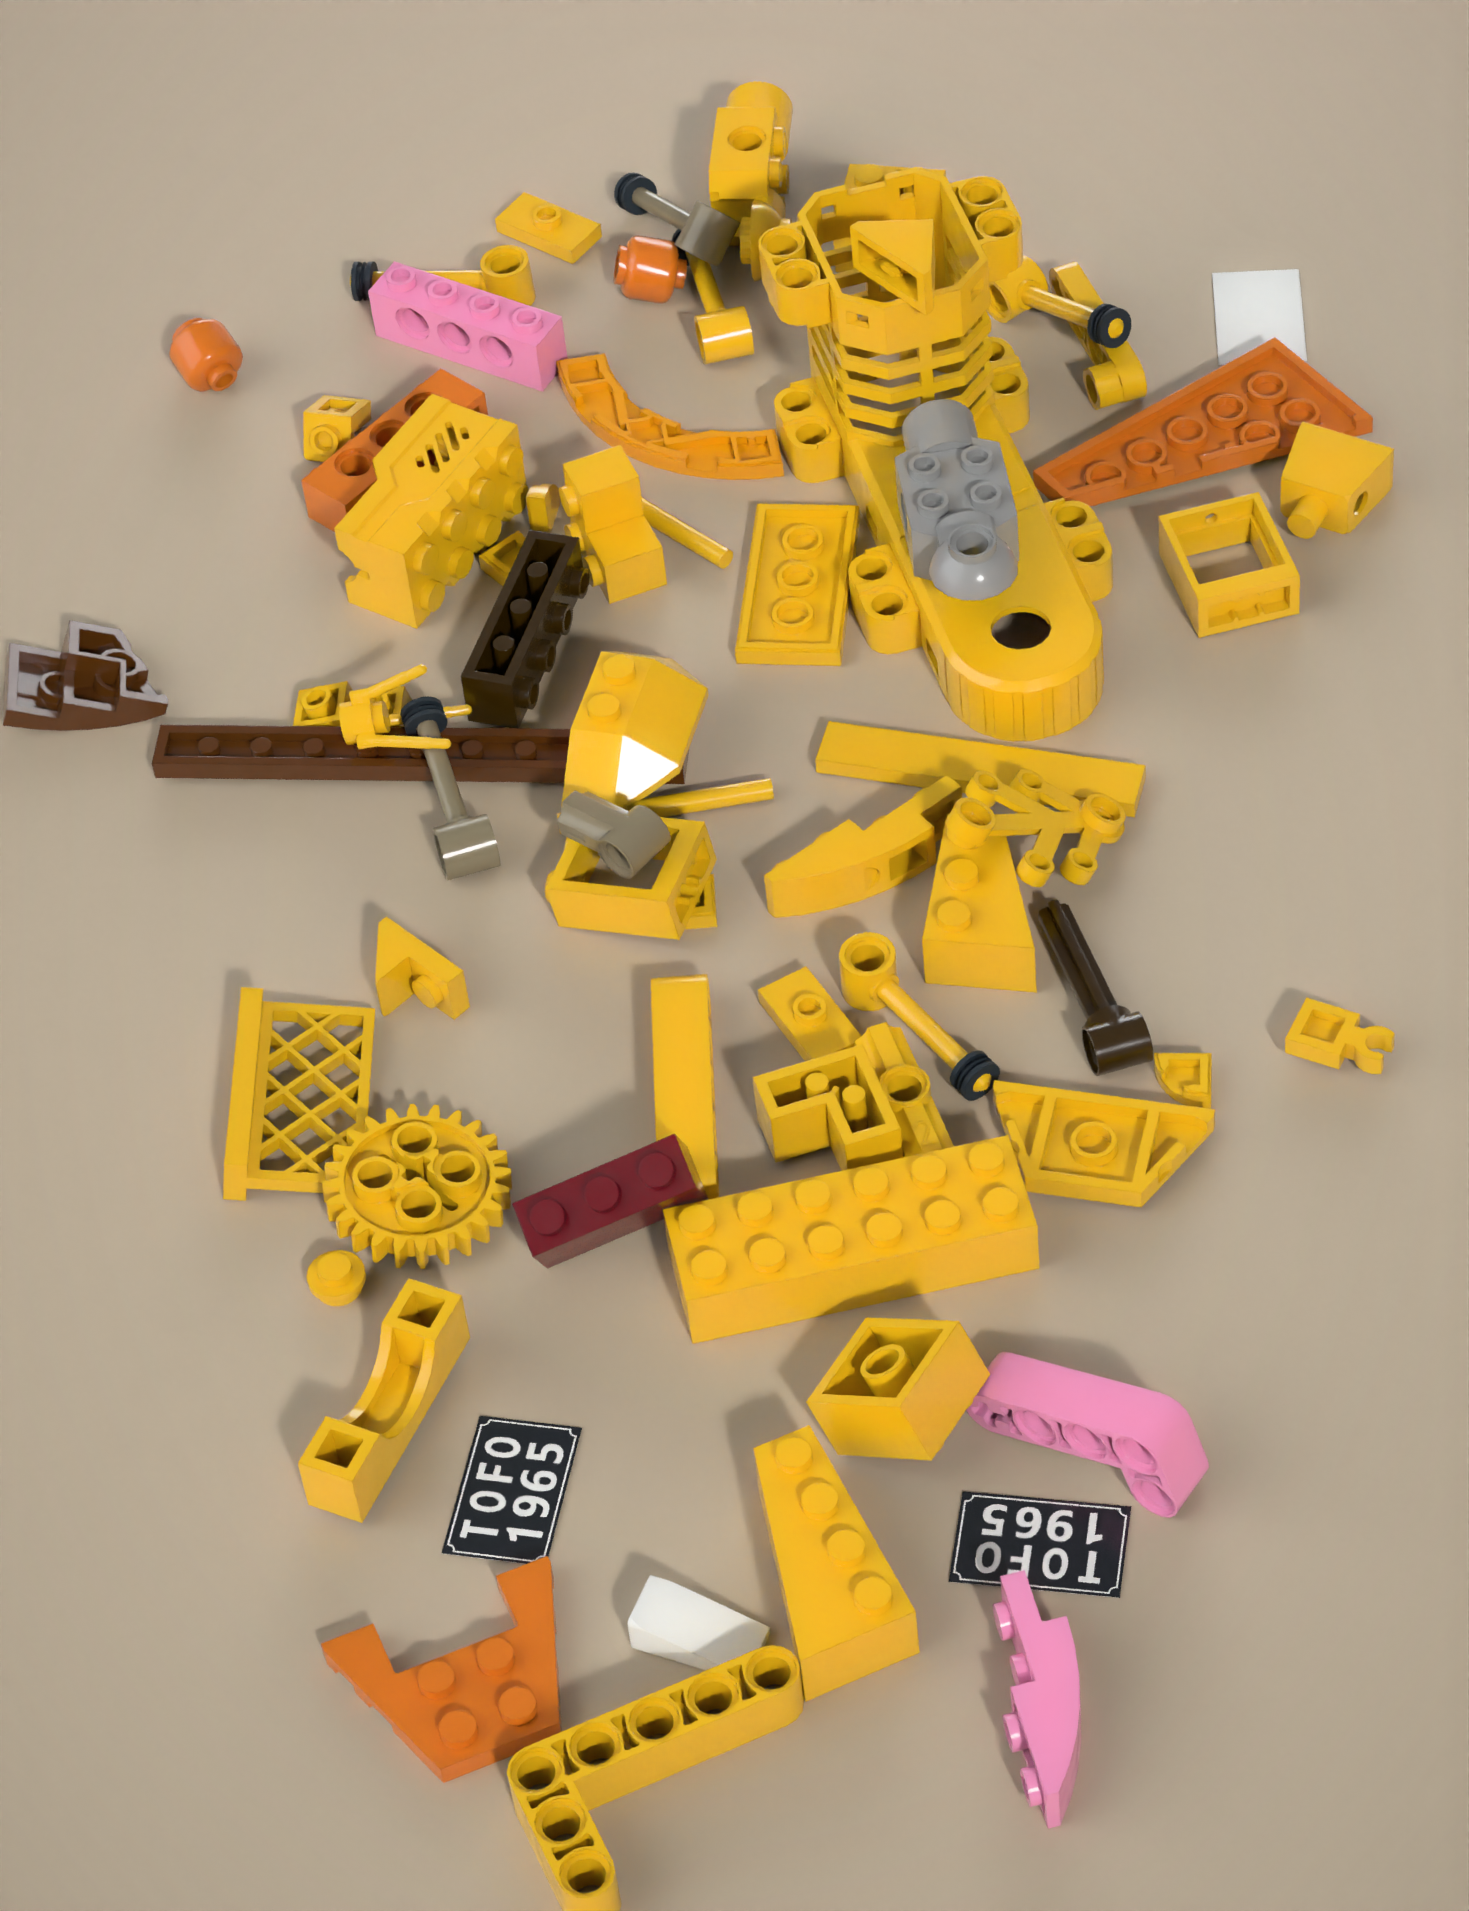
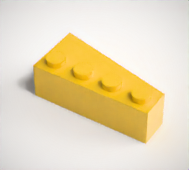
[753,1425,920,1702]

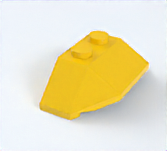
[561,651,709,811]

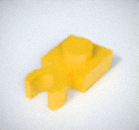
[1285,997,1395,1074]

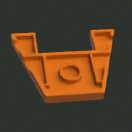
[321,1556,562,1783]

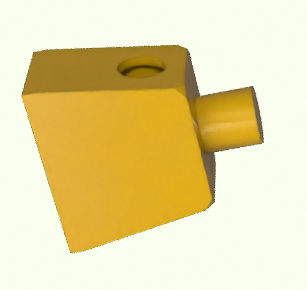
[1280,422,1394,539]

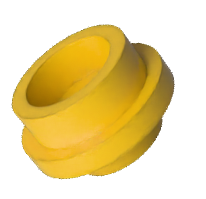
[306,1250,366,1306]

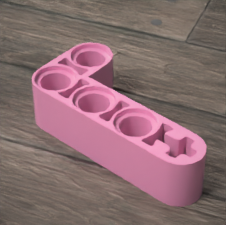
[966,1352,1209,1518]

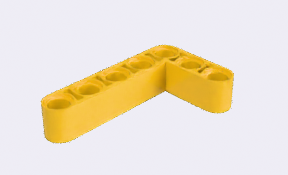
[507,1645,804,1911]

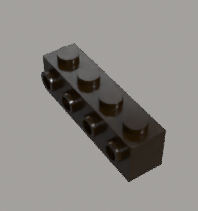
[461,530,590,728]

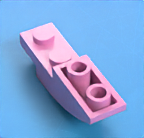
[992,1570,1081,1829]

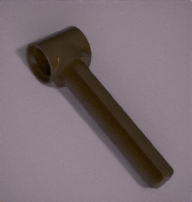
[1038,899,1153,1076]

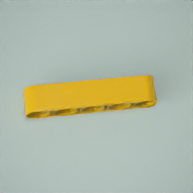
[651,974,719,1199]

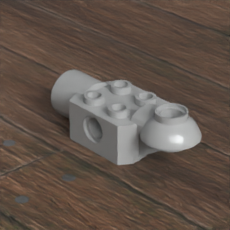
[895,399,1019,600]

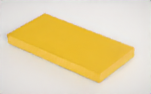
[735,503,860,666]

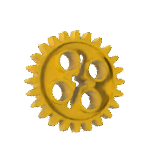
[322,1104,512,1269]

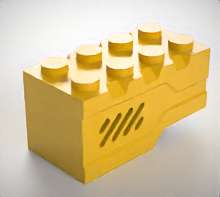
[334,394,529,629]

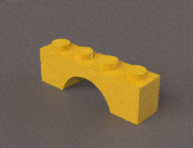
[298,1278,470,1523]

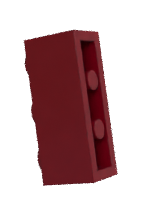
[512,1134,708,1269]

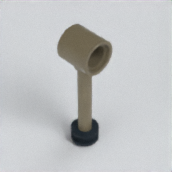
[614,172,740,267]
[400,696,501,881]

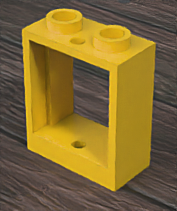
[1158,492,1300,638]
[545,817,717,940]

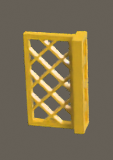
[223,987,375,1201]

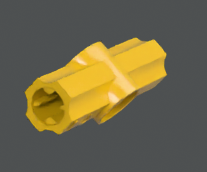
[854,1022,954,1157]

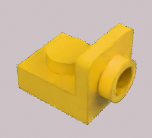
[303,395,371,462]

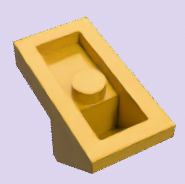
[375,916,470,1020]

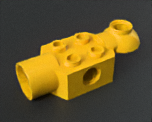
[708,81,793,282]

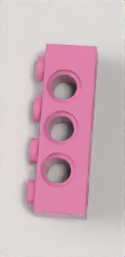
[368,261,568,392]

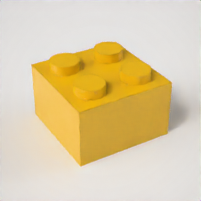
[806,1317,990,1461]

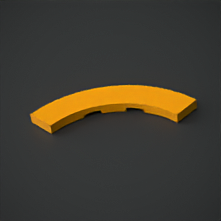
[556,353,784,480]

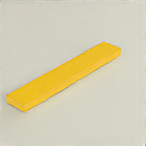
[815,721,1146,818]

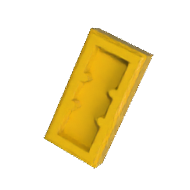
[495,192,602,264]
[758,966,861,1061]

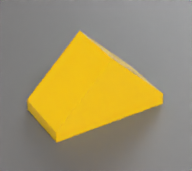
[850,219,936,315]

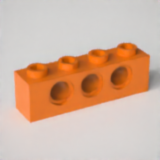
[301,368,488,532]

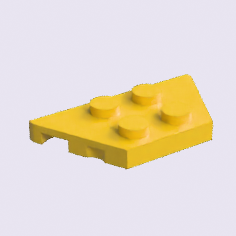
[993,1080,1215,1208]

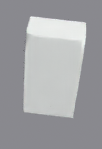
[628,1575,771,1670]

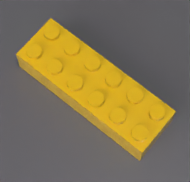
[663,1135,1040,1344]

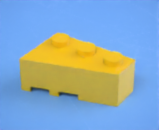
[922,814,1037,993]

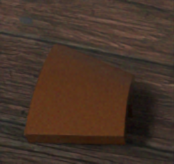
[3,620,168,731]

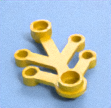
[946,769,1126,887]

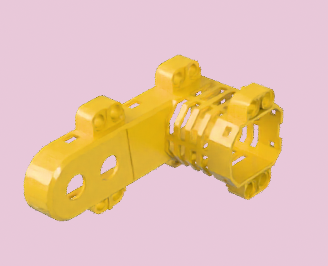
[758,167,1113,742]

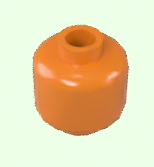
[613,235,687,304]
[169,318,243,392]

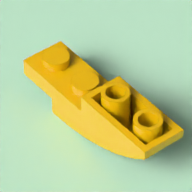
[764,775,962,918]

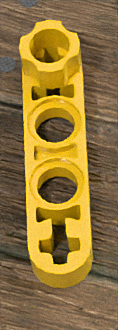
[1049,261,1147,410]

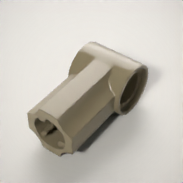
[557,790,671,879]

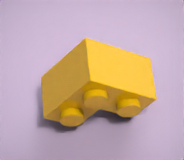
[559,445,667,604]
[752,1044,903,1171]

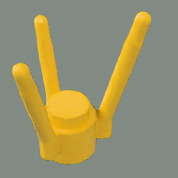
[339,664,472,750]

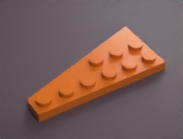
[1033,337,1373,507]

